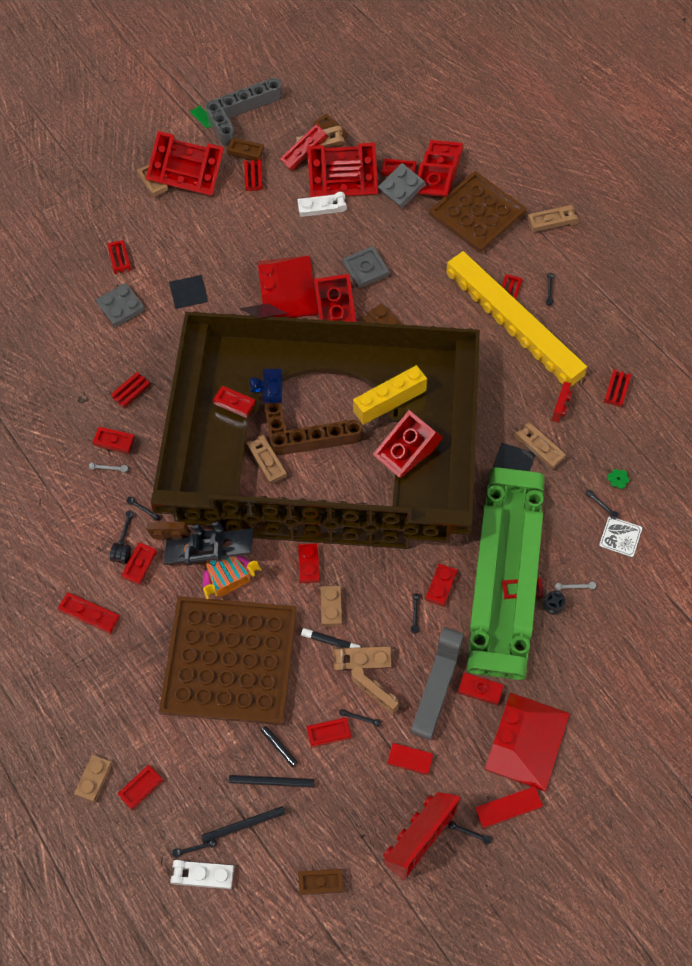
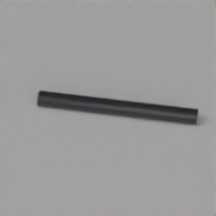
[229,775,314,788]
[201,806,286,843]

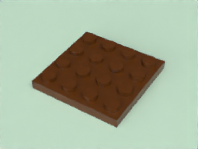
[429,171,527,253]

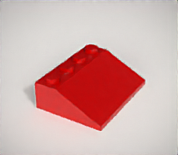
[383,792,461,881]

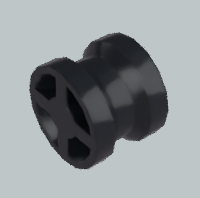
[110,542,131,564]
[544,590,566,615]

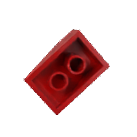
[314,274,356,322]
[373,410,443,478]

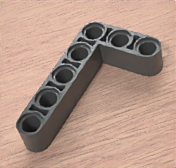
[206,78,282,146]
[410,627,464,740]

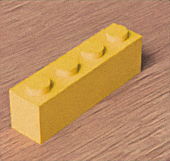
[353,365,427,425]

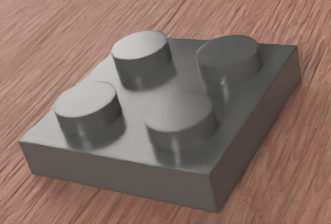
[378,163,426,208]
[342,246,389,289]
[96,283,145,328]

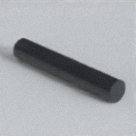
[261,726,298,768]

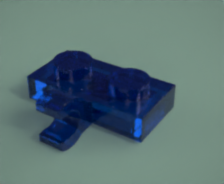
[250,369,282,403]

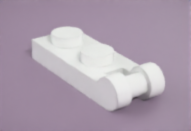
[298,192,347,217]
[170,860,234,889]

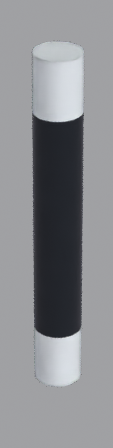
[301,628,361,648]

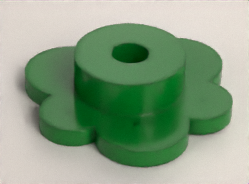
[607,469,630,489]

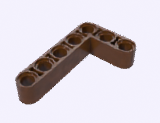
[265,399,362,455]

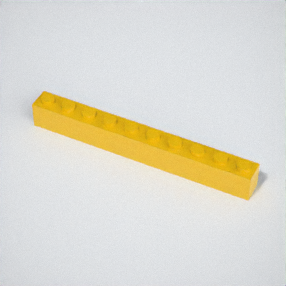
[446,251,588,387]

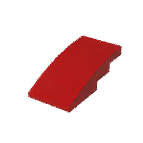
[417,140,464,197]

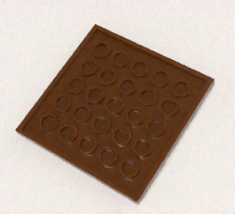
[159,596,297,725]

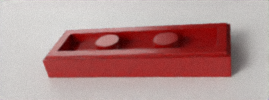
[280,124,329,171]
[57,592,120,634]
[475,786,543,829]

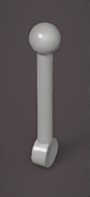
[89,462,128,473]
[555,582,596,591]

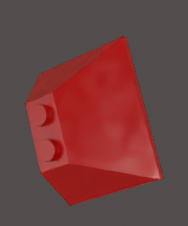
[145,131,224,196]
[307,142,378,198]
[258,255,318,318]
[485,692,570,792]

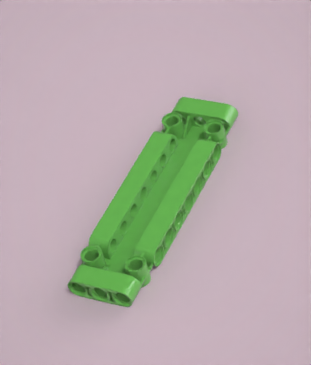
[467,468,545,680]

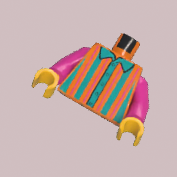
[202,555,262,599]

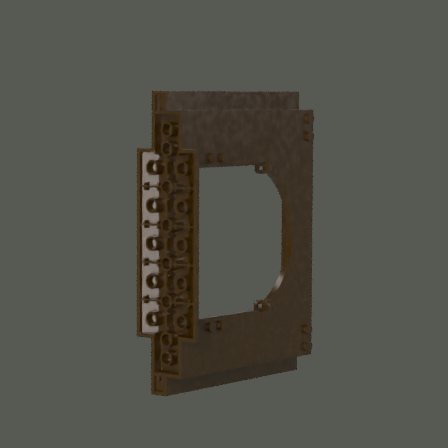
[151,311,480,549]

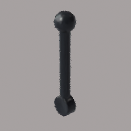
[546,273,554,306]
[586,490,618,519]
[126,497,160,521]
[117,511,134,546]
[411,593,420,634]
[339,709,381,727]
[449,821,492,845]
[172,839,217,858]

